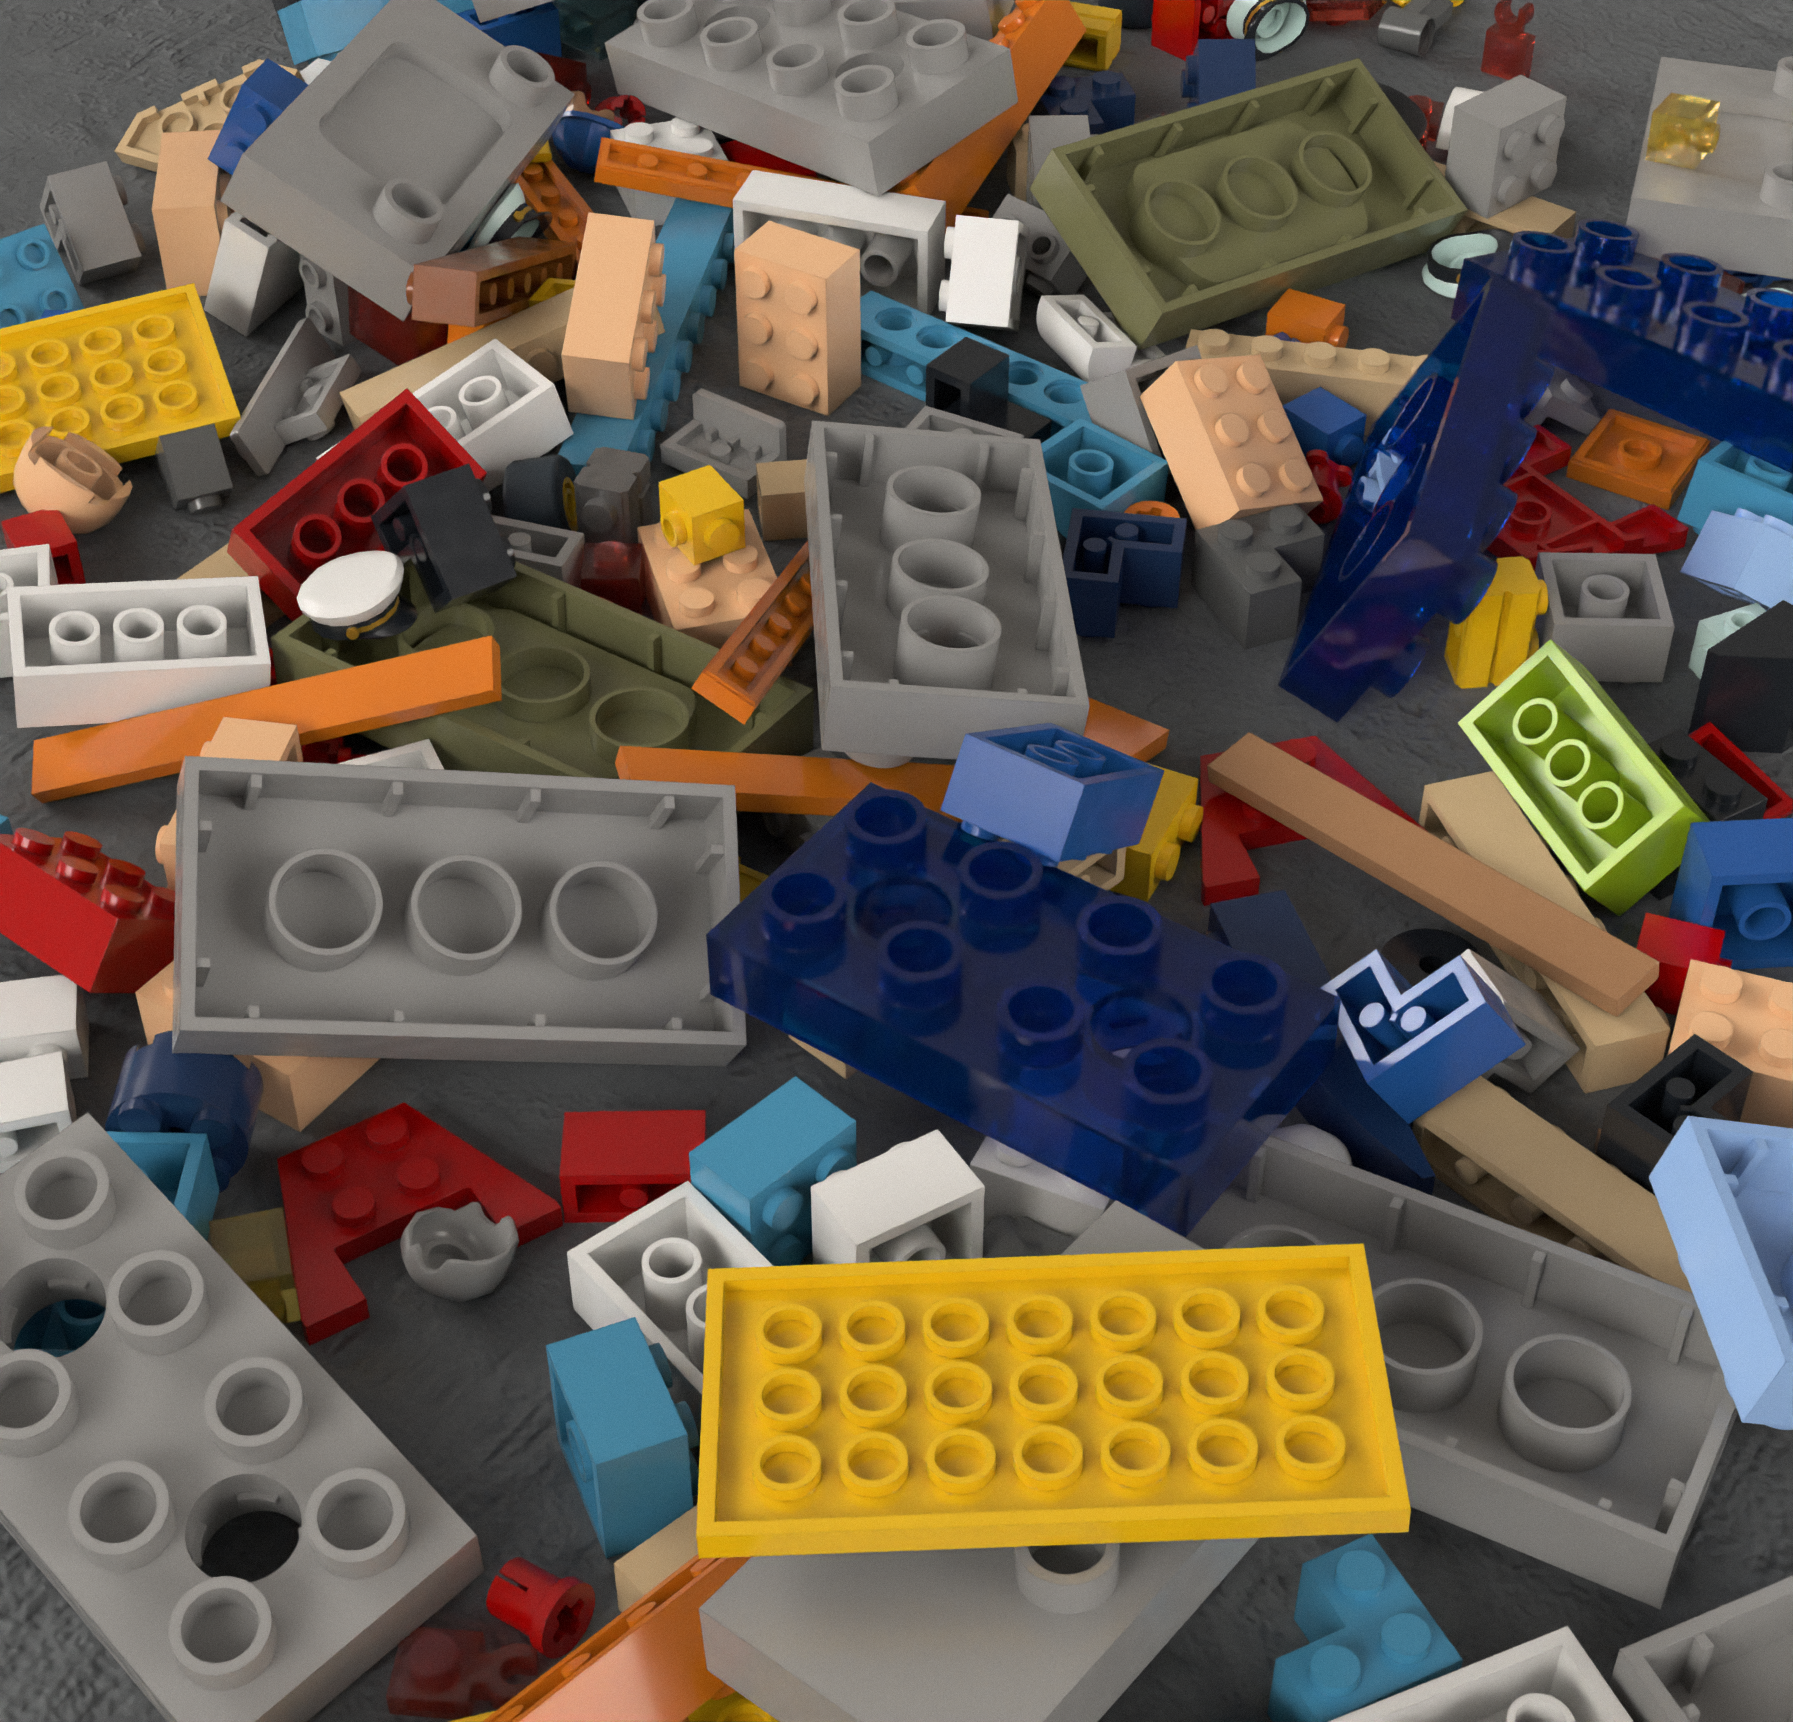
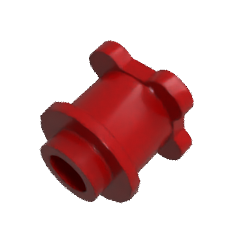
[1306,449,1353,524]

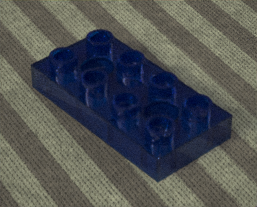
[1451,219,1793,474]
[1278,275,1555,723]
[706,782,1341,1237]

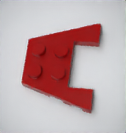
[1447,424,1689,572]
[1199,736,1428,906]
[277,1102,563,1346]

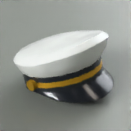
[297,551,418,641]

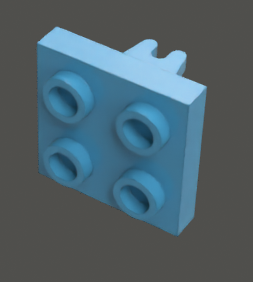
[0,224,85,329]

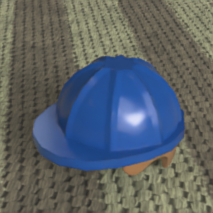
[552,91,625,174]

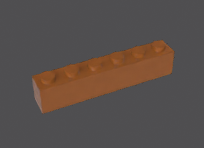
[406,236,577,327]

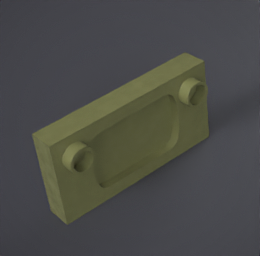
[1030,58,1468,351]
[271,561,814,816]

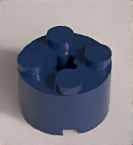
[105,1030,263,1193]

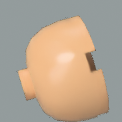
[13,426,133,534]

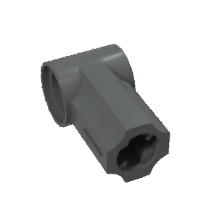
[1377,0,1453,57]

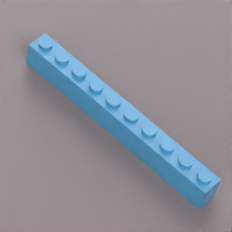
[558,197,735,477]

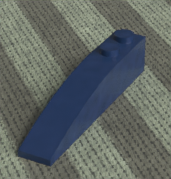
[1200,890,1436,1195]

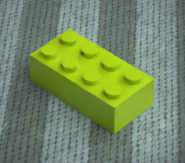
[1458,639,1710,916]

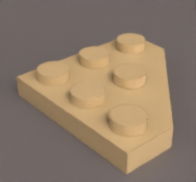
[115,59,305,172]

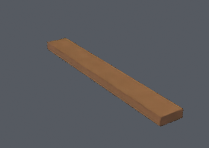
[1207,732,1659,1017]

